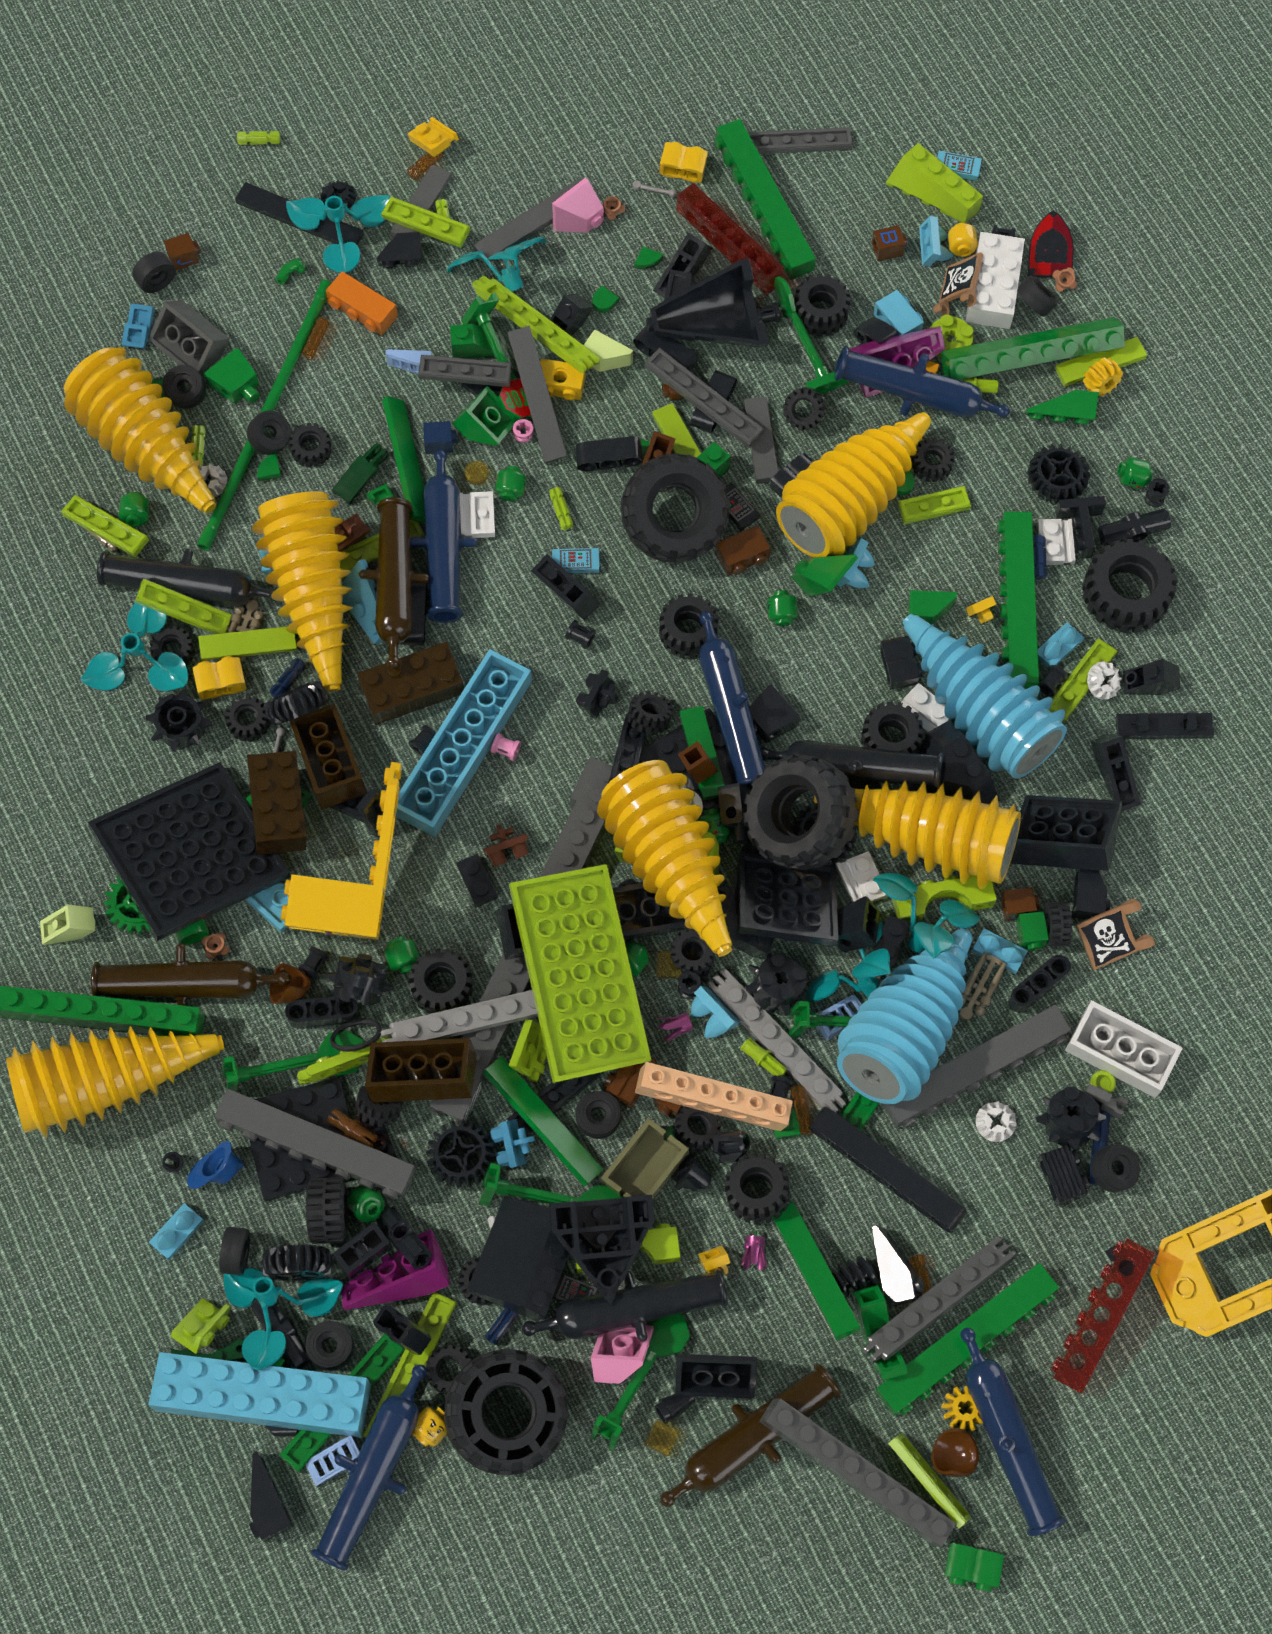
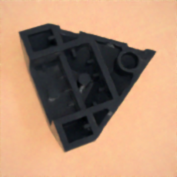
[907,721,1000,804]
[549,1195,654,1305]

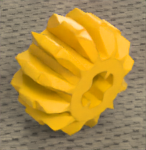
[1083,358,1123,397]
[941,1386,983,1431]

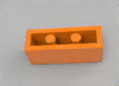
[326,271,398,335]

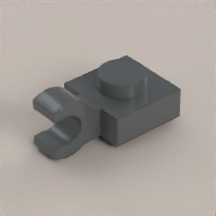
[1085,1084,1128,1119]

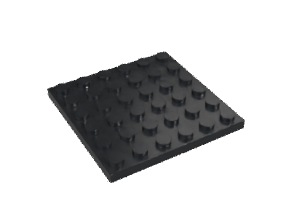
[88,762,291,941]

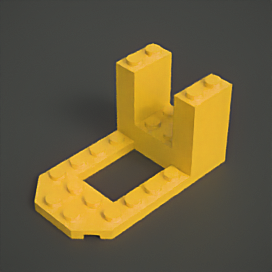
[281,762,402,941]
[1150,1189,1272,1337]

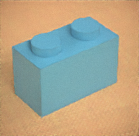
[873,290,924,337]

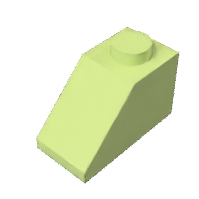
[584,330,633,372]
[40,905,95,945]

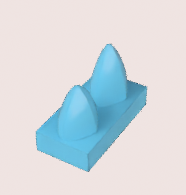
[919,216,954,267]
[837,538,875,588]
[1037,622,1084,668]
[971,928,1028,974]
[691,986,740,1038]
[149,1203,204,1260]

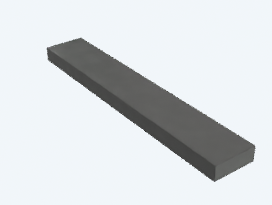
[722,127,852,156]
[473,177,582,262]
[508,326,567,464]
[644,348,764,448]

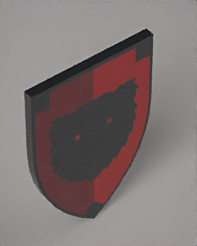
[1028,210,1074,278]

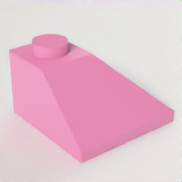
[552,178,604,233]
[591,1325,654,1384]

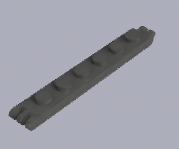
[862,1236,1018,1363]

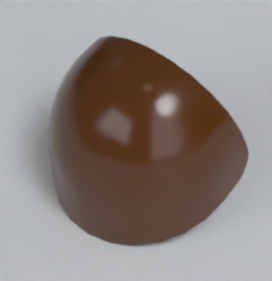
[269,963,311,1004]
[932,1428,979,1477]

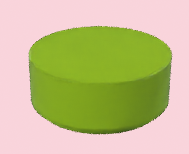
[1089,1070,1116,1094]

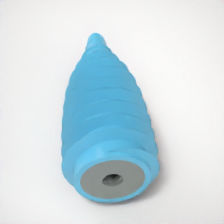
[902,614,1067,779]
[837,928,972,1104]

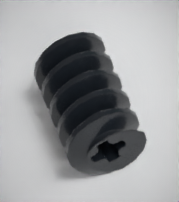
[830,1256,878,1297]

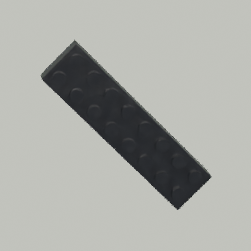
[496,883,688,960]

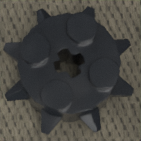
[146,690,212,752]
[745,953,810,1016]
[325,954,394,1005]
[1036,1086,1106,1150]

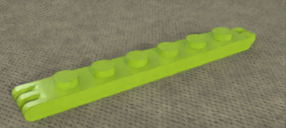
[472,276,600,373]
[297,1036,392,1085]

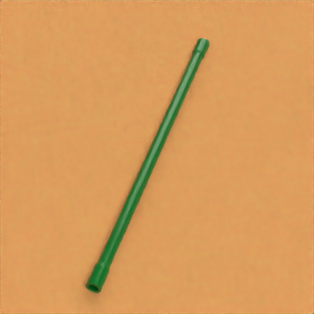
[196,279,332,551]

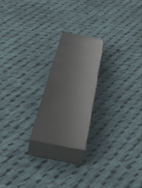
[390,165,452,237]
[418,355,512,387]
[743,397,778,483]

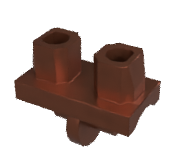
[335,513,371,552]
[483,824,528,867]

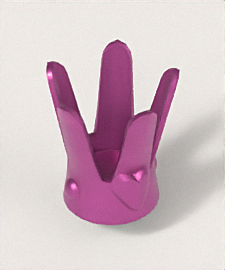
[658,1012,696,1042]
[741,1230,767,1271]

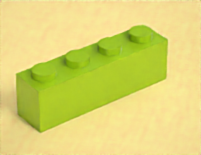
[886,143,983,223]

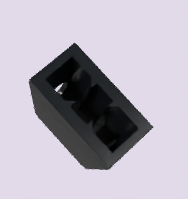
[749,684,800,742]
[718,783,751,844]
[837,896,880,952]

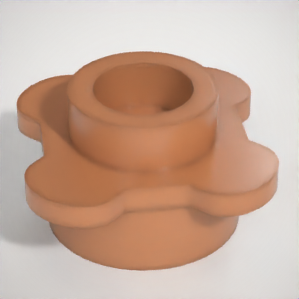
[601,196,625,220]
[1052,267,1077,292]
[202,932,229,960]

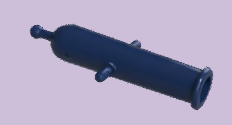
[834,346,1010,418]
[410,450,478,623]
[699,611,765,790]
[960,1328,1066,1536]
[311,1364,427,1571]

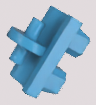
[491,1119,535,1168]

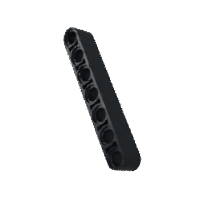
[809,1107,967,1233]

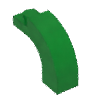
[853,1285,908,1381]

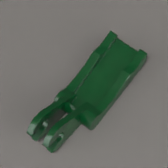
[332,442,389,505]
[170,1339,246,1362]

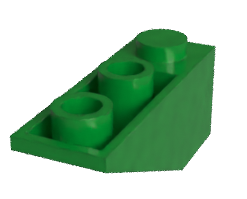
[1024,390,1099,425]

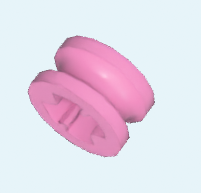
[513,419,534,443]

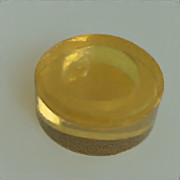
[465,461,488,485]

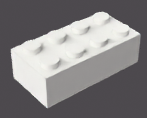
[965,232,1025,329]
[1065,1000,1182,1098]

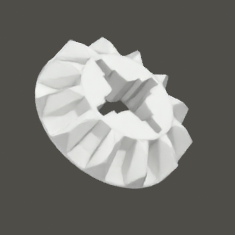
[199,463,227,497]
[1087,661,1123,700]
[976,1101,1017,1142]

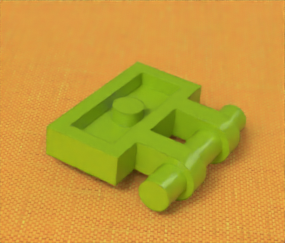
[509,1019,547,1083]

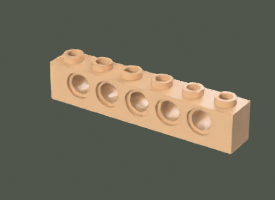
[635,1062,793,1132]

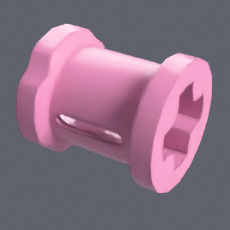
[491,733,521,761]

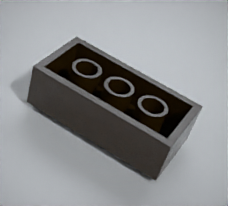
[357,641,464,725]
[290,704,367,810]
[247,751,306,855]
[365,1038,477,1102]

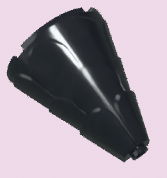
[646,258,769,348]

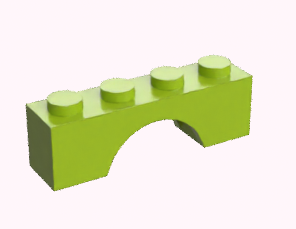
[892,876,997,923]
[576,1224,680,1274]

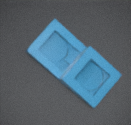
[122,303,155,349]

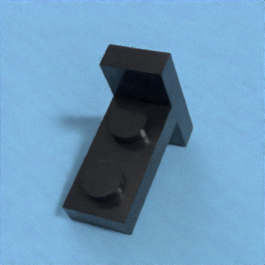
[1055,496,1106,559]
[330,789,383,838]

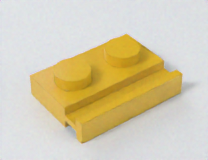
[408,117,459,157]

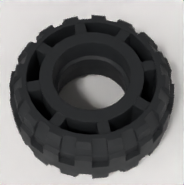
[620,453,730,563]
[743,755,858,870]
[444,1349,568,1475]

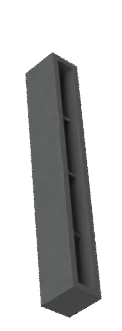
[881,1004,1071,1129]
[214,1089,416,1200]
[759,1398,956,1547]

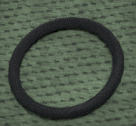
[330,1019,382,1052]

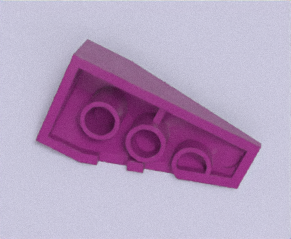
[849,326,945,397]
[341,1229,450,1310]

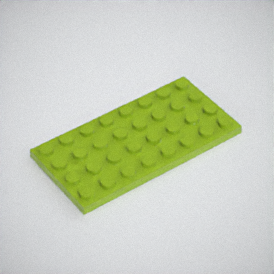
[509,864,651,1083]

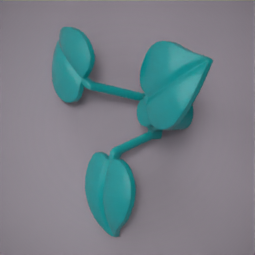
[286,195,390,274]
[447,236,546,292]
[80,602,188,692]
[873,873,980,959]
[805,921,891,1003]
[224,1268,343,1370]

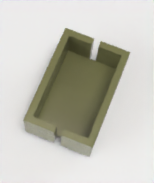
[601,1118,689,1201]

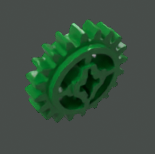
[103,875,152,936]

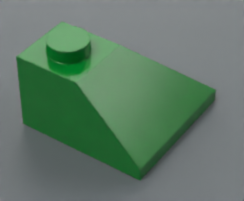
[452,386,519,446]
[791,554,858,596]

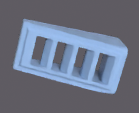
[386,349,432,374]
[817,994,862,1041]
[306,1436,360,1487]

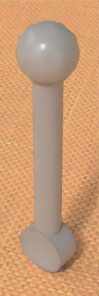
[633,181,677,198]
[273,727,285,753]

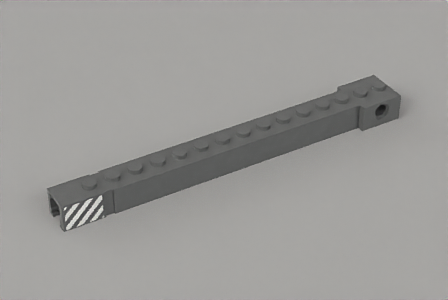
[430,757,612,1125]

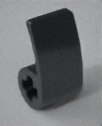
[854,317,896,345]

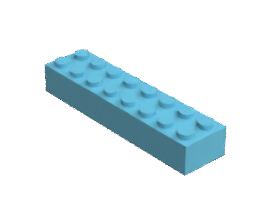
[396,649,532,837]
[148,1352,371,1438]

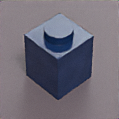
[423,421,457,454]

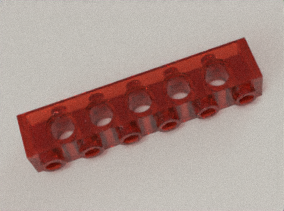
[676,183,784,296]
[1050,1238,1155,1394]

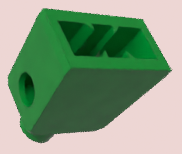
[204,348,260,403]

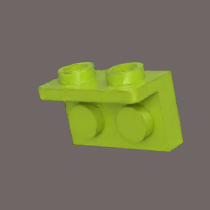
[170,1298,231,1354]

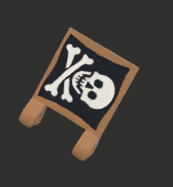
[933,252,983,317]
[1076,898,1155,970]

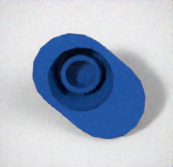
[187,1141,243,1189]

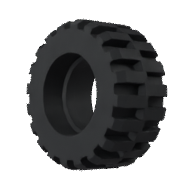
[1082,539,1177,633]

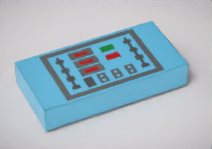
[937,151,982,181]
[552,548,599,573]

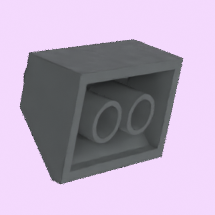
[148,300,230,376]

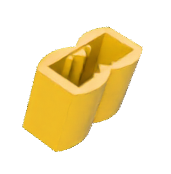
[659,142,708,183]
[193,656,247,700]

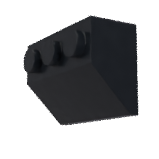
[675,1354,757,1398]

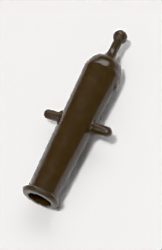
[359,497,430,670]
[91,943,292,1006]
[660,1363,841,1507]

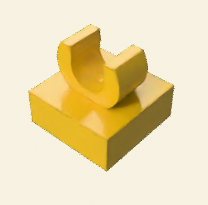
[965,596,996,624]
[698,1246,730,1275]

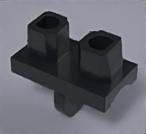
[576,669,619,719]

